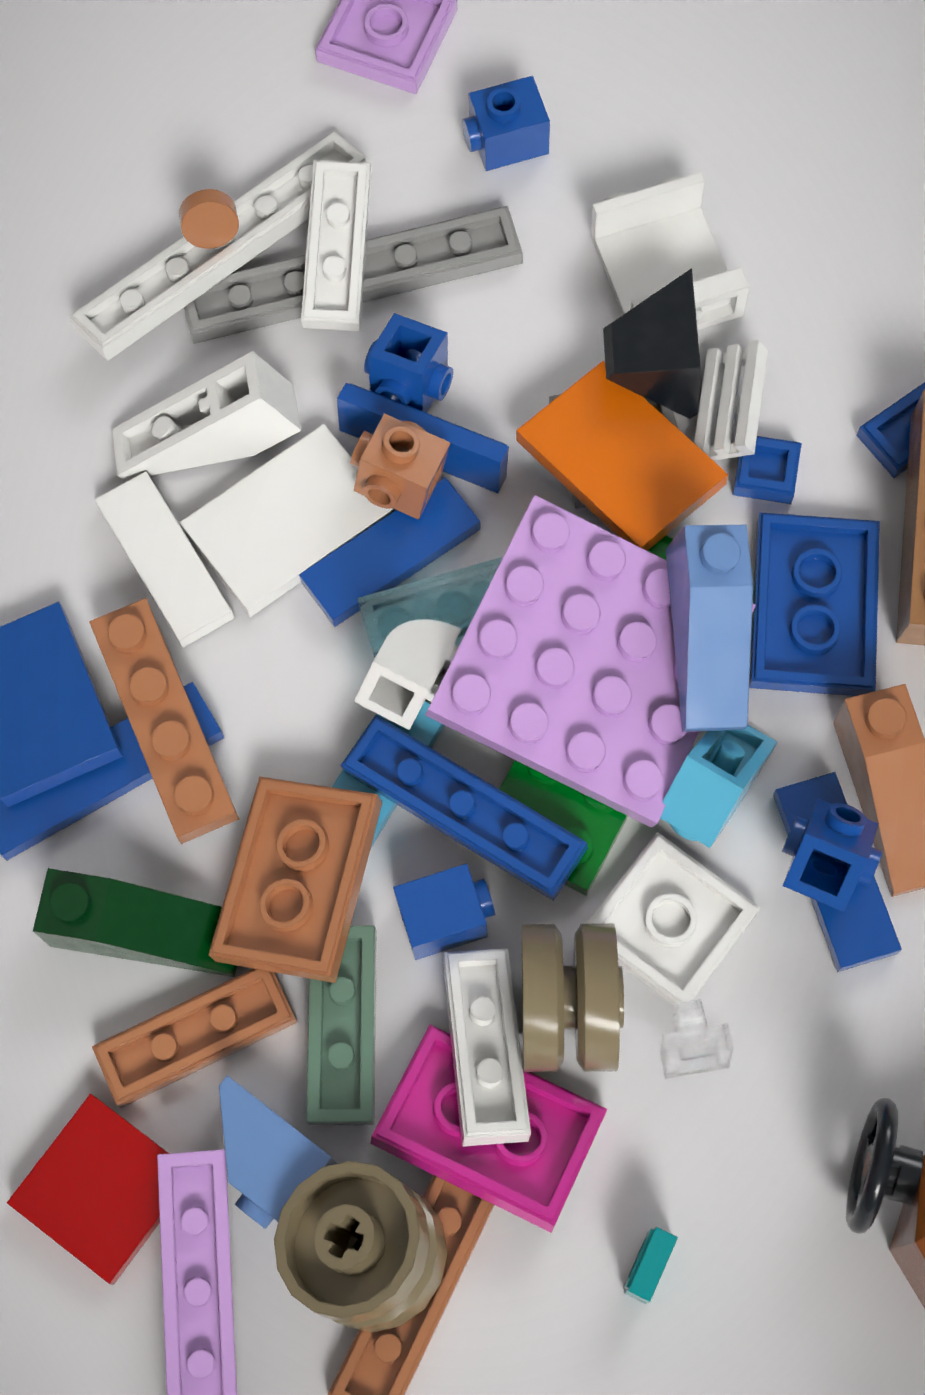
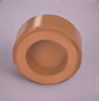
[179,189,239,249]

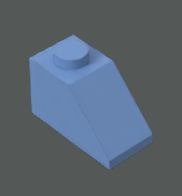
[219,1075,337,1229]

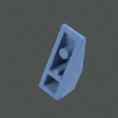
[666,524,753,732]

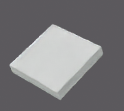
[587,832,760,1013]

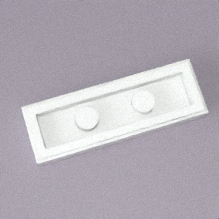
[301,160,371,331]
[94,471,235,648]
[442,948,531,1146]

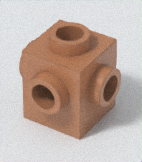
[350,413,451,520]

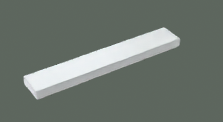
[69,131,373,361]

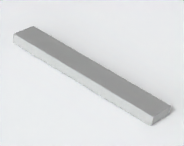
[184,206,523,344]

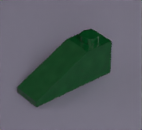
[33,868,237,977]

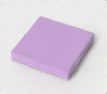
[315,0,458,94]

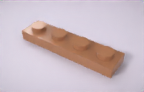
[89,598,239,844]

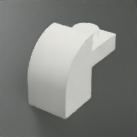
[354,619,462,730]

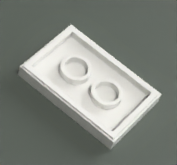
[179,424,394,618]

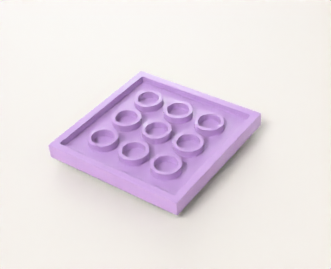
[425,495,756,828]

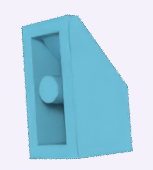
[660,724,778,848]

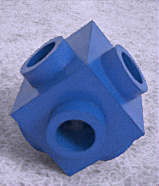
[364,313,453,413]
[782,799,882,912]

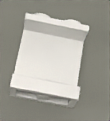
[591,172,750,330]

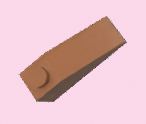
[833,684,925,897]

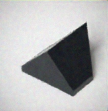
[603,268,701,419]

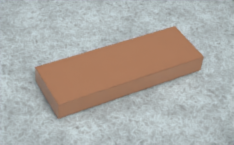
[92,969,297,1108]

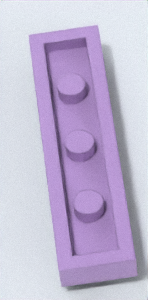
[157,1149,237,1395]

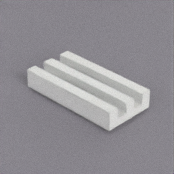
[694,340,768,461]

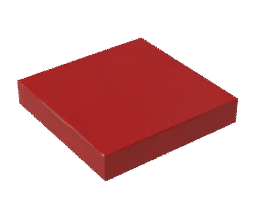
[7,1093,170,1285]

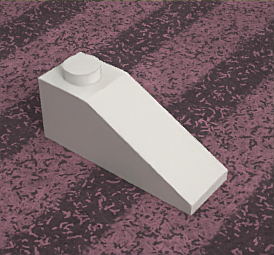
[112,351,302,481]

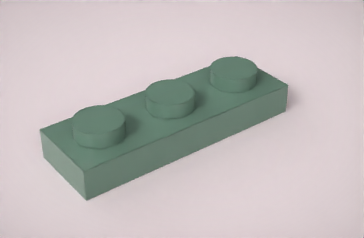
[306,925,377,1125]

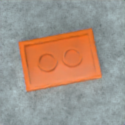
[516,361,728,551]

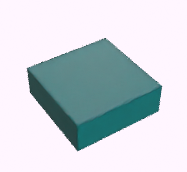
[623,1227,678,1304]

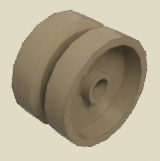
[521,923,624,1072]
[274,1161,447,1332]

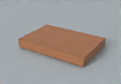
[209,776,382,983]

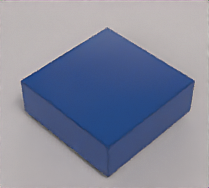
[733,436,802,504]

